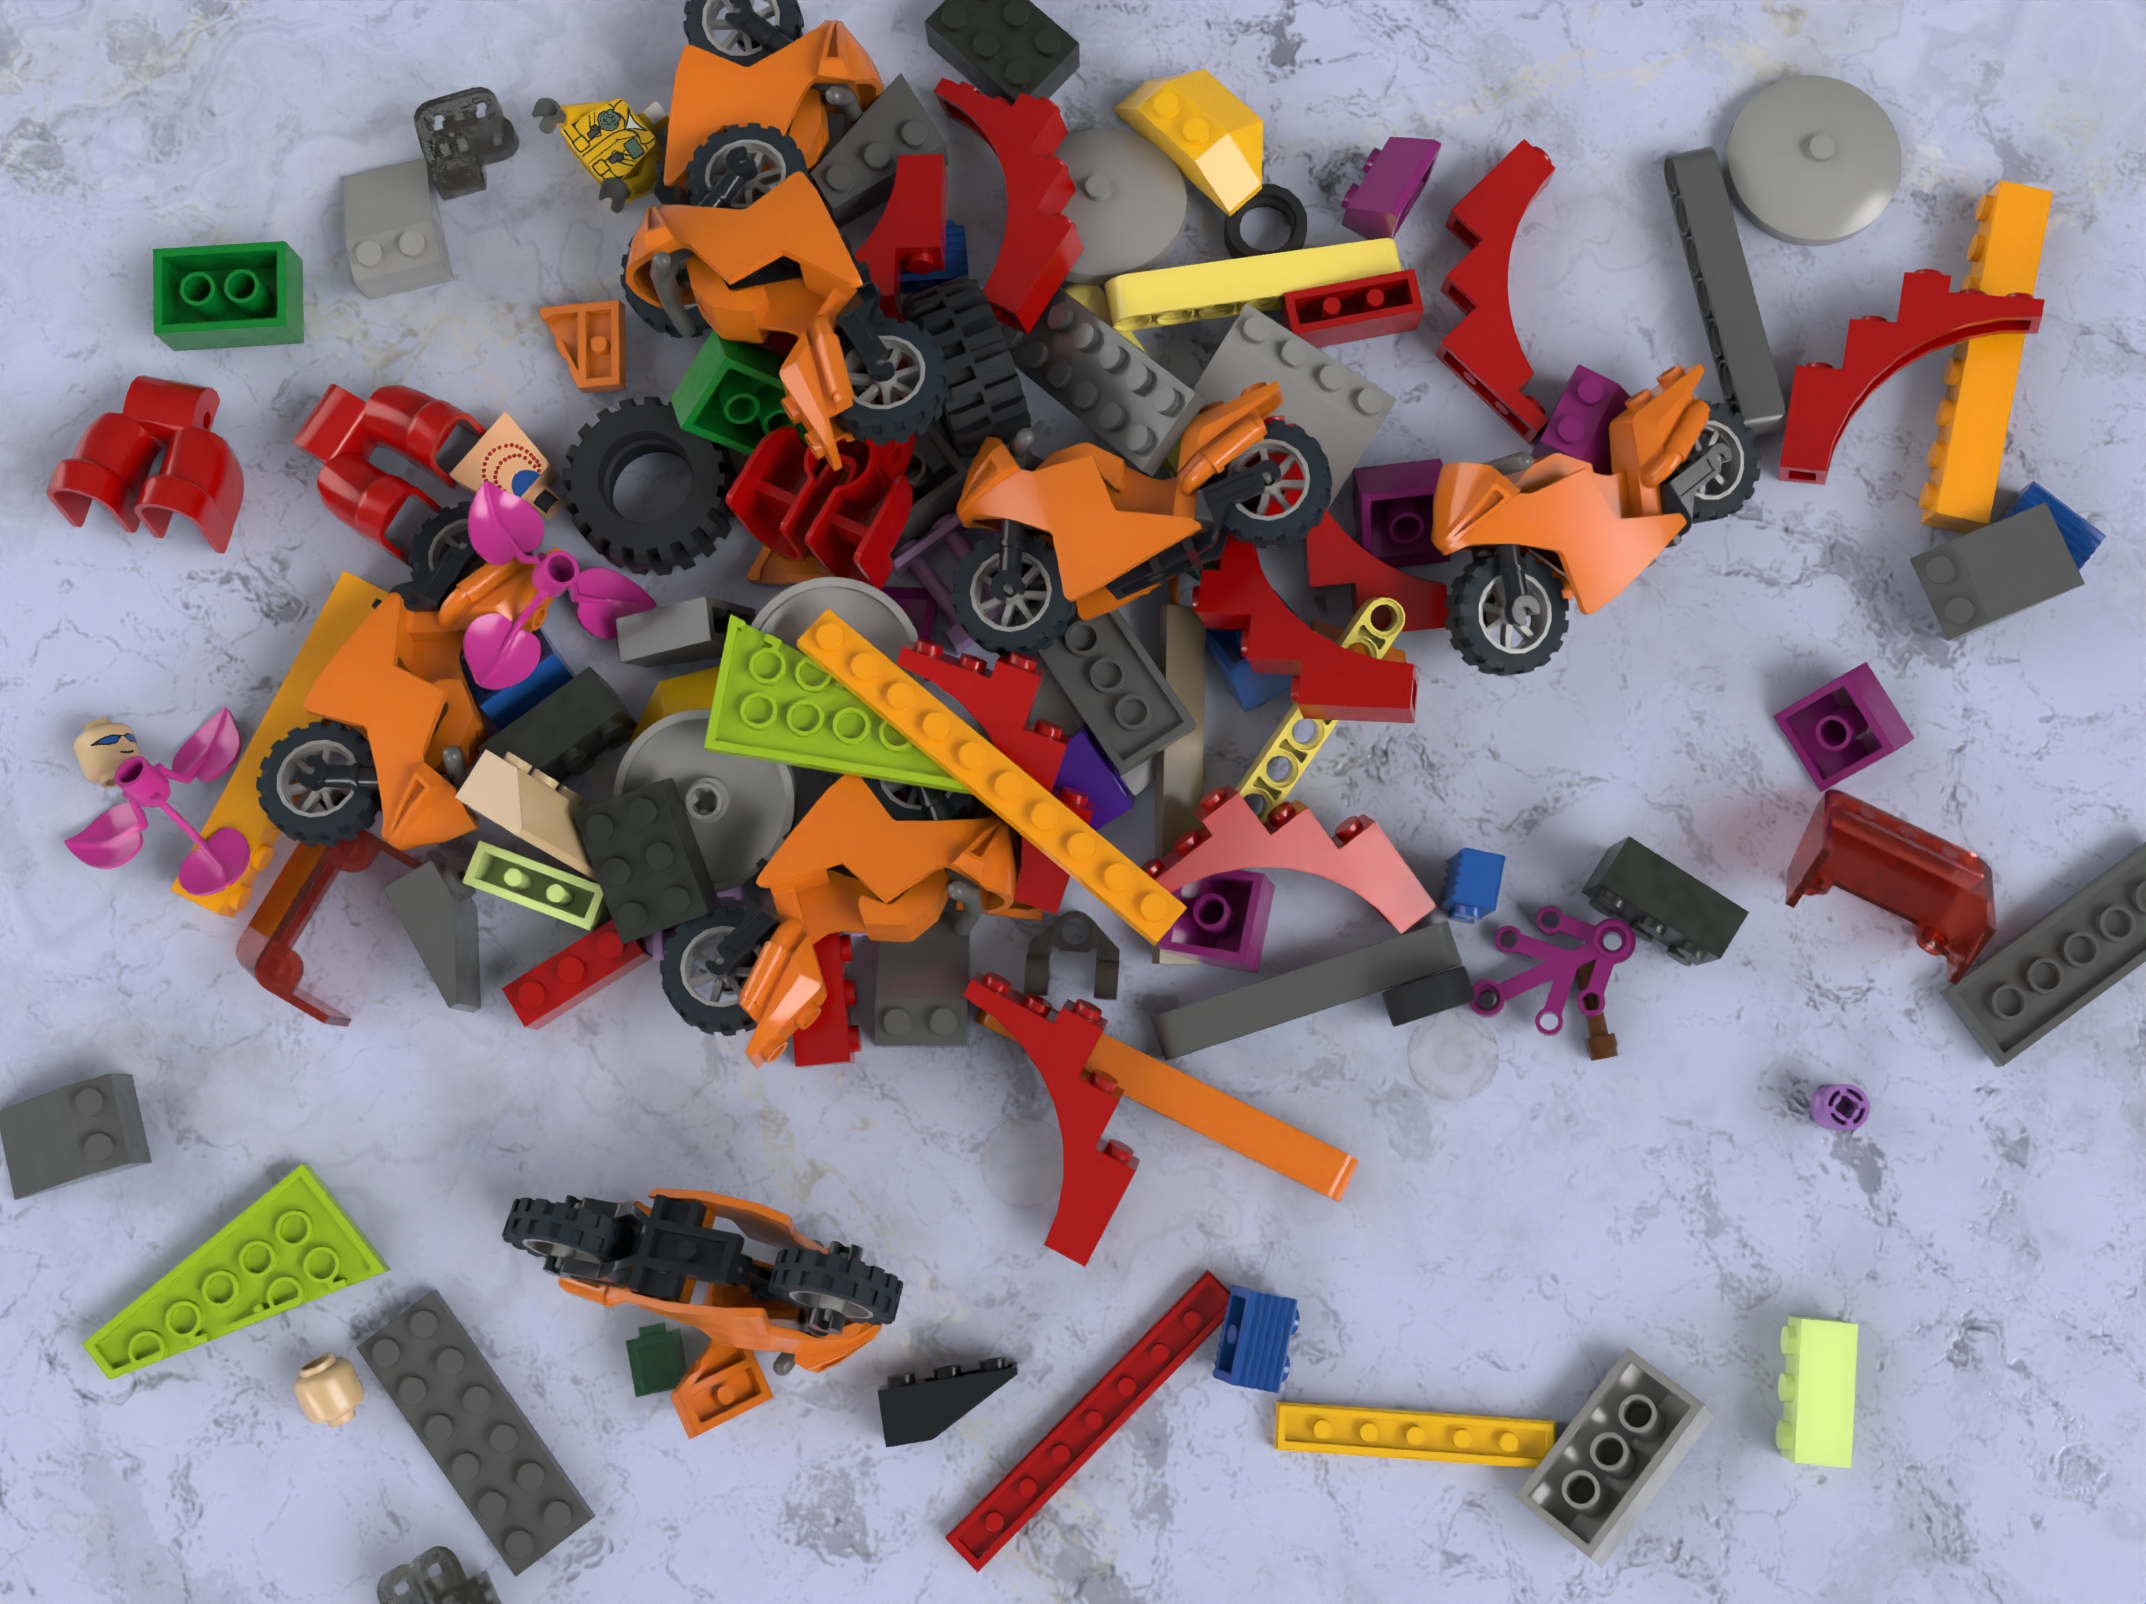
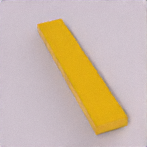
[1274,1400,1556,1468]

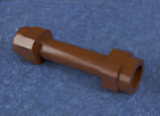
[1575,960,1618,1061]

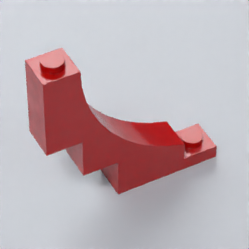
[1435,139,1556,445]
[1263,415,1448,632]

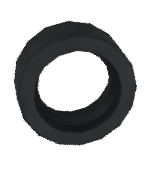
[1224,184,1307,259]
[1382,966,1476,1027]

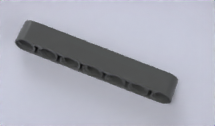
[1664,146,1787,437]
[1151,921,1463,1061]

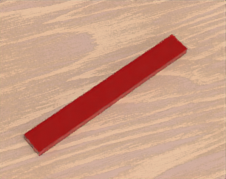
[945,1269,1231,1573]

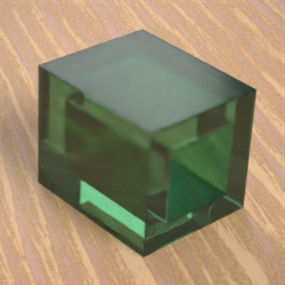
[626,1322,688,1397]

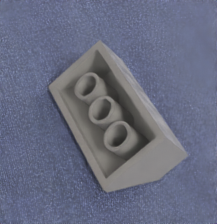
[1515,1347,1714,1568]

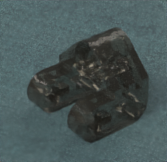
[414,87,519,202]
[1024,910,1120,1000]
[377,1546,502,1604]

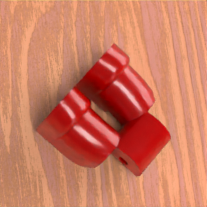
[46,375,244,554]
[291,383,487,566]
[726,426,915,591]

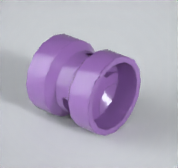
[1810,1084,1870,1130]

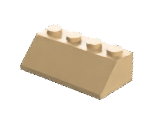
[455,749,598,882]

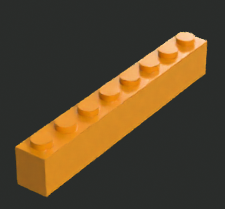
[1918,180,2053,534]
[170,571,389,918]

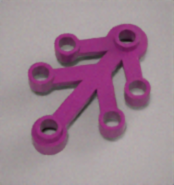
[1469,906,1636,1036]

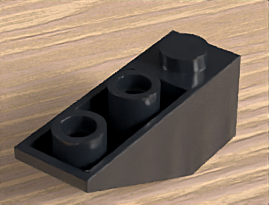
[877,1357,1019,1448]

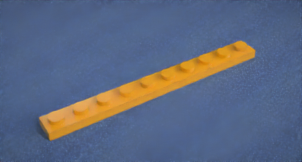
[797,608,1187,946]

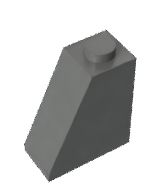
[616,596,756,668]

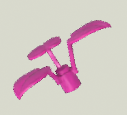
[463,481,656,690]
[64,706,250,896]

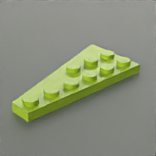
[704,614,973,795]
[82,1163,391,1380]

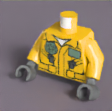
[532,98,669,213]

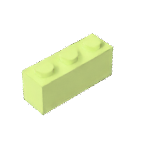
[462,840,610,931]
[1776,1315,1858,1468]

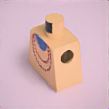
[449,412,564,520]

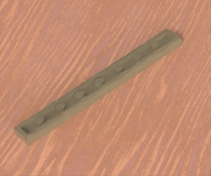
[1152,604,1206,966]

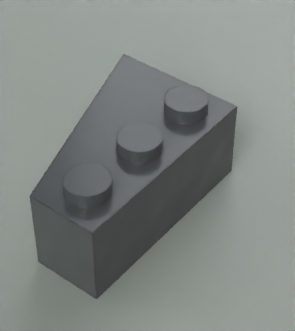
[810,73,949,229]

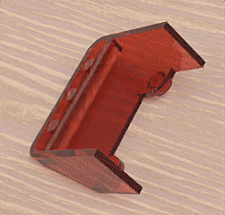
[1785,789,1997,985]
[236,827,427,1027]

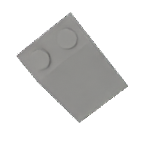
[342,158,454,300]

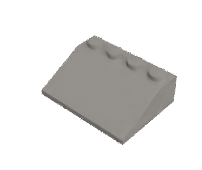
[1193,303,1397,510]

